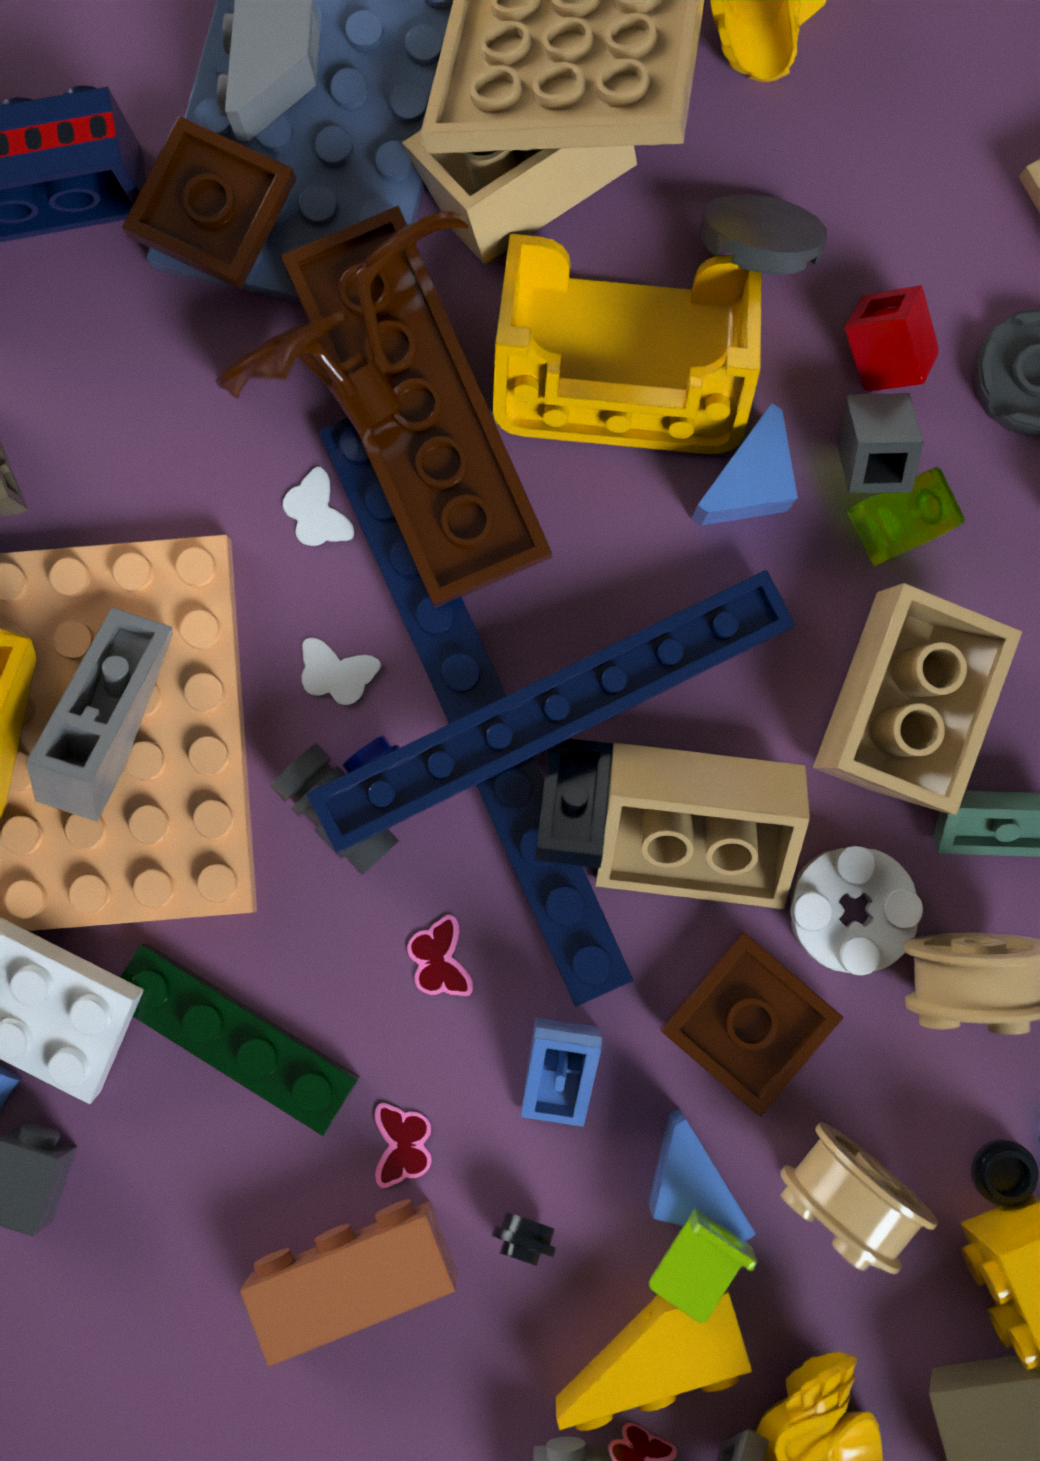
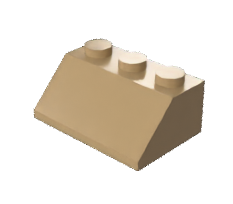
[402,130,637,265]
[813,583,1023,815]
[595,742,810,909]

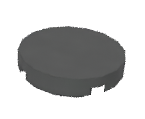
[699,194,827,274]
[972,309,1040,436]

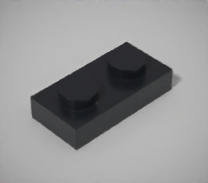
[535,738,613,868]

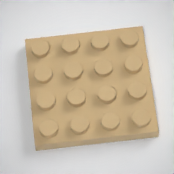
[421,0,704,154]

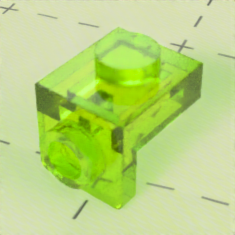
[847,467,965,567]

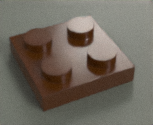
[122,116,297,290]
[659,931,844,1117]

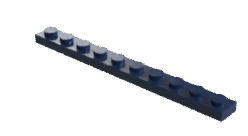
[319,418,634,1007]

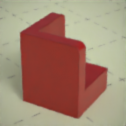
[844,285,939,392]

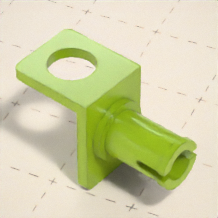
[649,1208,757,1323]

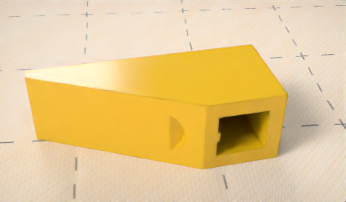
[555,1290,752,1431]

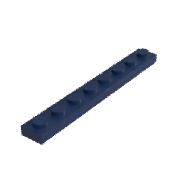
[307,569,796,855]

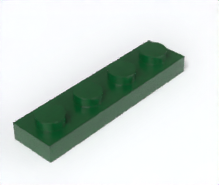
[120,943,360,1136]

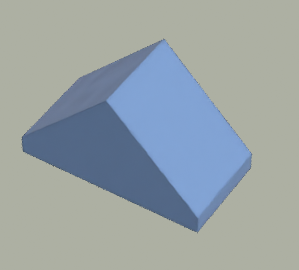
[691,403,798,526]
[521,1017,602,1127]
[648,1108,756,1241]

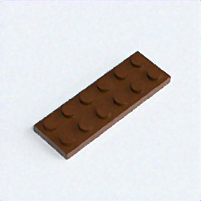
[281,206,552,609]

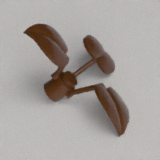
[215,211,469,434]

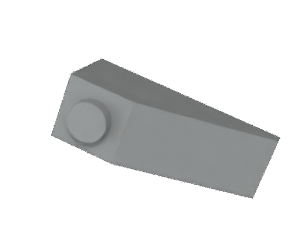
[26,607,173,822]

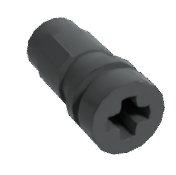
[270,743,399,875]

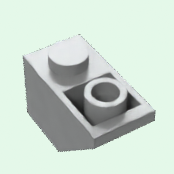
[217,0,321,141]

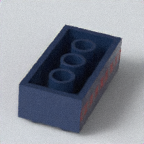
[0,86,146,242]

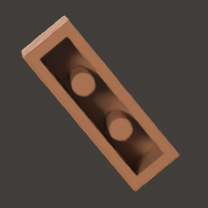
[240,1199,458,1367]

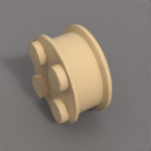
[904,932,1040,1034]
[780,1122,938,1274]

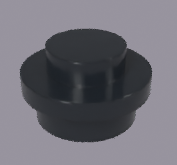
[971,1139,1039,1207]
[492,1212,556,1266]

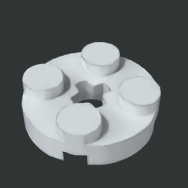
[790,846,923,976]

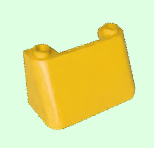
[493,234,762,454]

